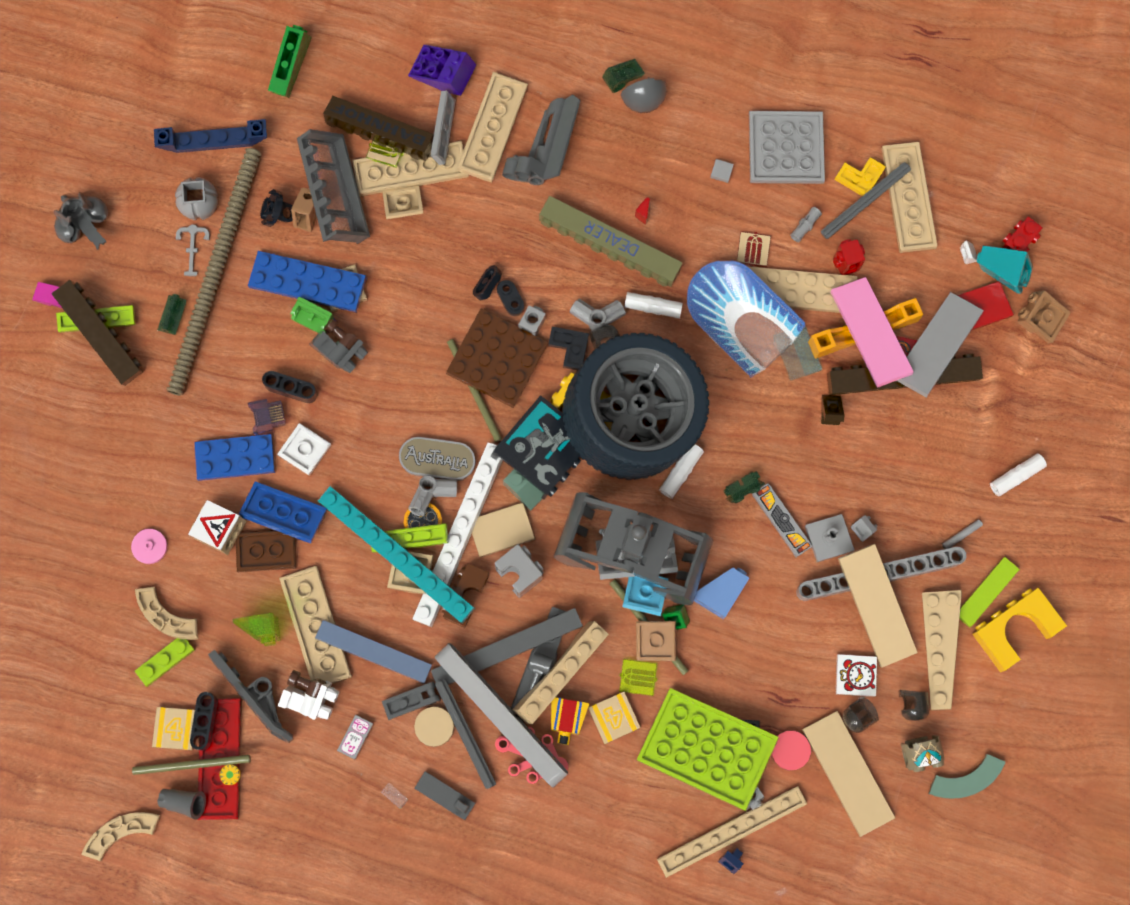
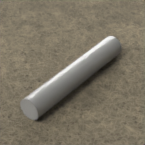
[942,519,983,549]

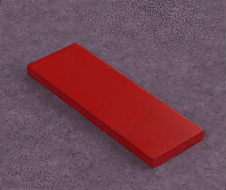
[197,698,241,820]

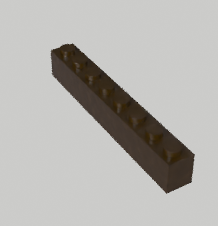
[827,354,983,396]

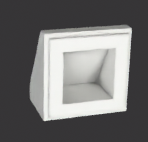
[960,241,977,264]

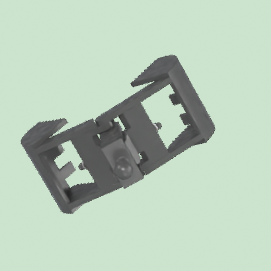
[553,492,713,605]

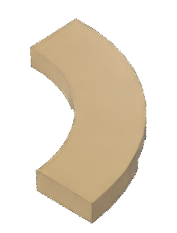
[135,587,199,640]
[81,812,161,861]

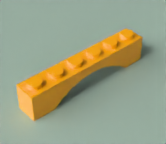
[808,298,923,359]

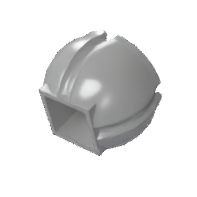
[175,177,218,220]

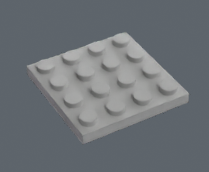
[749,111,825,184]

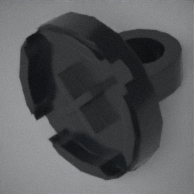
[260,189,293,227]

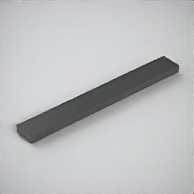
[431,608,583,685]

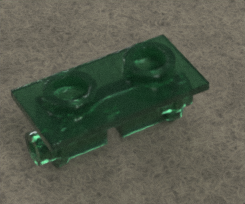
[157,294,187,335]
[723,471,765,503]

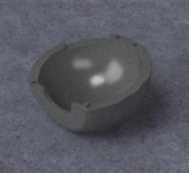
[621,77,667,113]

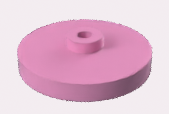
[131,529,167,564]

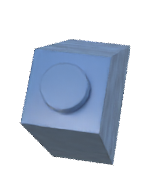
[694,568,749,619]

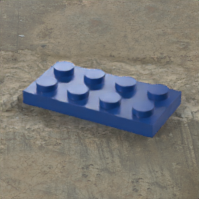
[194,434,275,481]
[239,481,327,544]

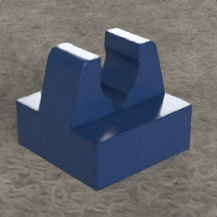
[718,848,744,874]

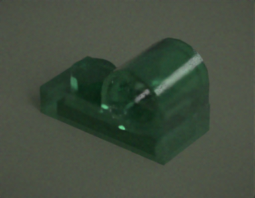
[602,59,644,93]

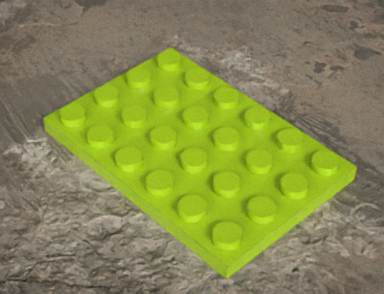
[637,688,779,811]

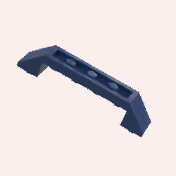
[154,119,267,153]

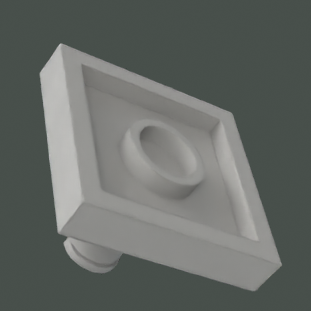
[805,514,854,562]

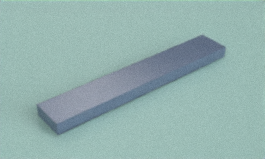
[315,620,432,684]

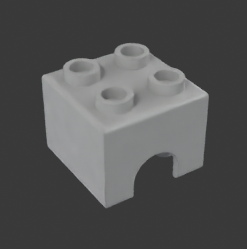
[495,544,544,598]

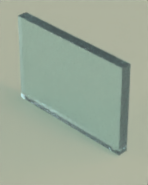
[773,327,822,381]

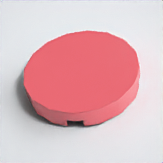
[771,731,811,770]

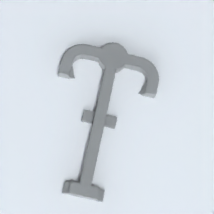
[176,225,210,276]

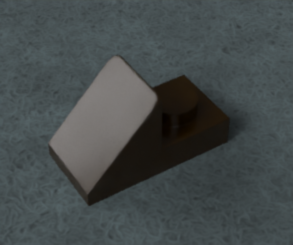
[821,395,845,425]

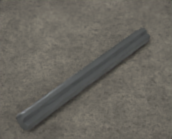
[821,162,911,239]
[435,679,496,789]

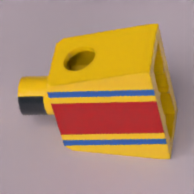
[551,697,589,745]

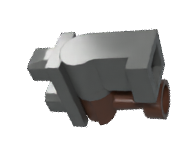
[309,318,368,373]

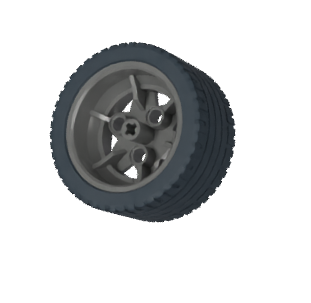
[563,333,710,480]

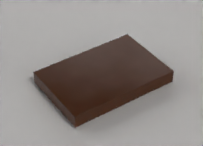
[236,531,296,573]

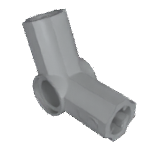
[570,299,626,332]
[408,476,457,516]

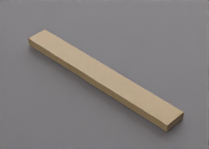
[657,786,807,878]

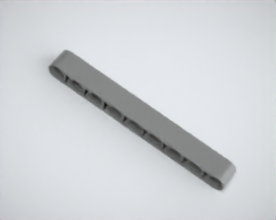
[796,547,966,601]
[435,643,568,788]

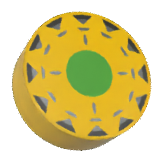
[220,765,241,785]

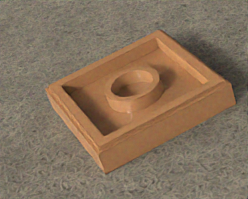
[636,621,676,661]

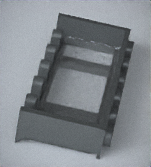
[297,129,370,244]

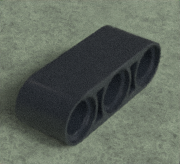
[262,371,318,404]
[190,692,218,751]

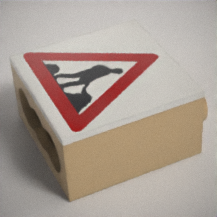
[188,500,246,555]

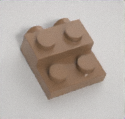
[1017,290,1071,343]

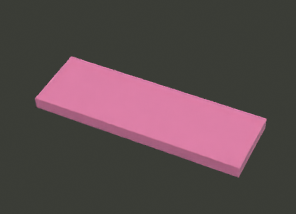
[831,277,914,388]

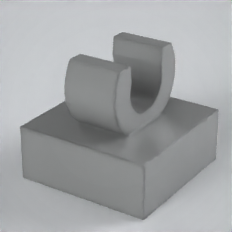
[851,515,877,542]

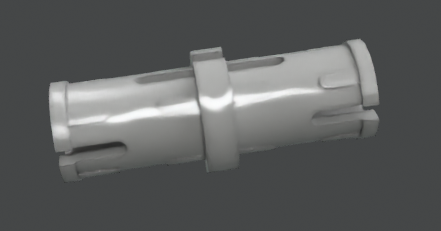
[790,207,822,243]

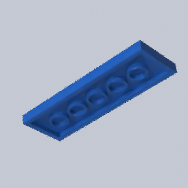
[248,251,367,313]

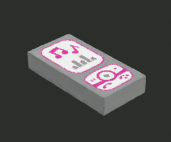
[337,715,373,760]

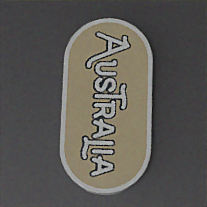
[399,437,475,481]

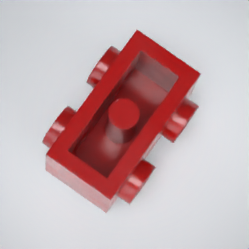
[1002,216,1043,252]
[833,239,865,275]

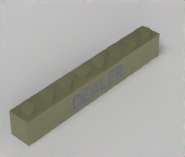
[539,196,683,287]

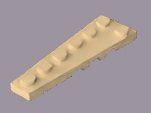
[922,590,962,710]

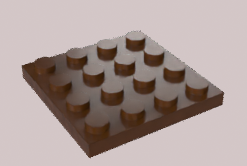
[446,308,548,408]

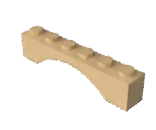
[512,621,609,724]

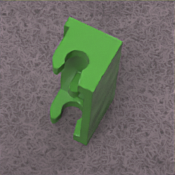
[290,297,334,333]

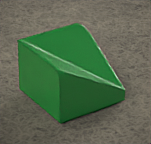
[662,605,690,630]

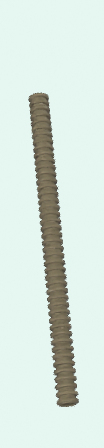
[166,148,262,396]

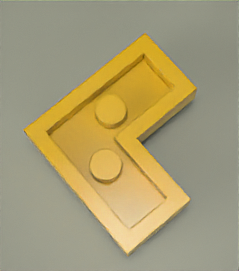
[834,157,886,196]

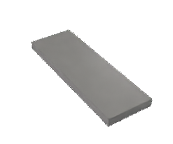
[897,292,984,398]

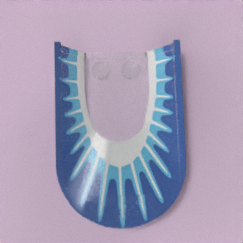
[687,260,806,378]

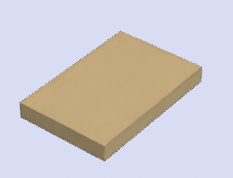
[472,503,535,558]

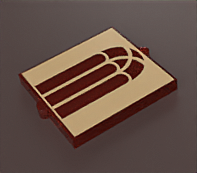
[736,232,771,268]

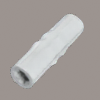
[624,292,683,319]
[659,444,704,499]
[990,453,1047,497]

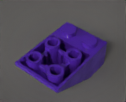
[408,45,476,96]

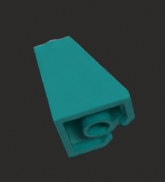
[977,246,1033,294]

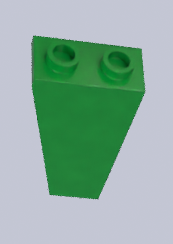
[268,25,312,98]

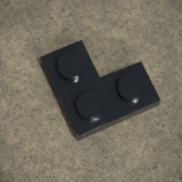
[548,326,589,371]

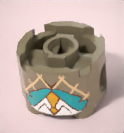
[901,735,945,772]

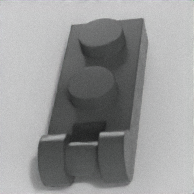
[382,682,440,720]

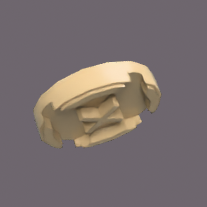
[414,707,454,747]

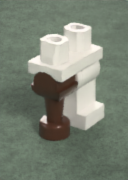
[278,670,340,720]

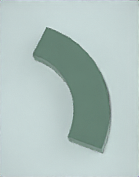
[928,754,1005,799]

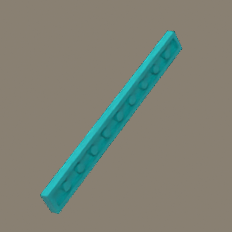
[318,486,475,623]

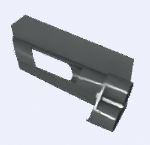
[502,94,581,185]

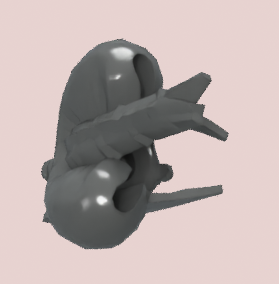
[54,192,108,250]

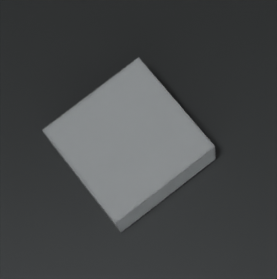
[710,159,734,183]

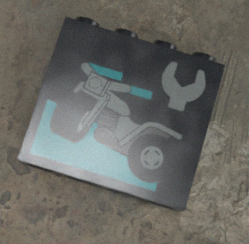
[491,395,582,500]

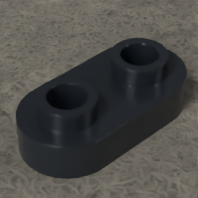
[473,265,502,301]
[497,280,524,316]

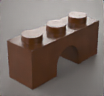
[442,563,490,628]

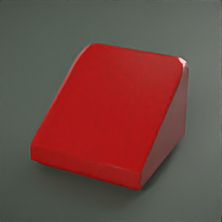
[635,197,650,225]

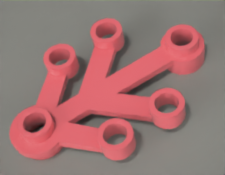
[495,727,568,784]

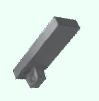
[414,772,476,820]

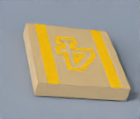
[588,692,641,744]
[152,707,195,750]

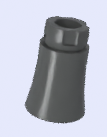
[157,789,206,820]

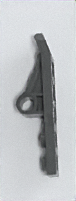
[511,607,566,722]
[208,650,293,743]

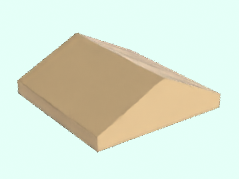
[382,186,424,219]
[387,552,433,594]

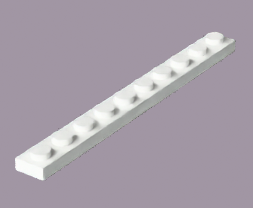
[413,442,503,627]

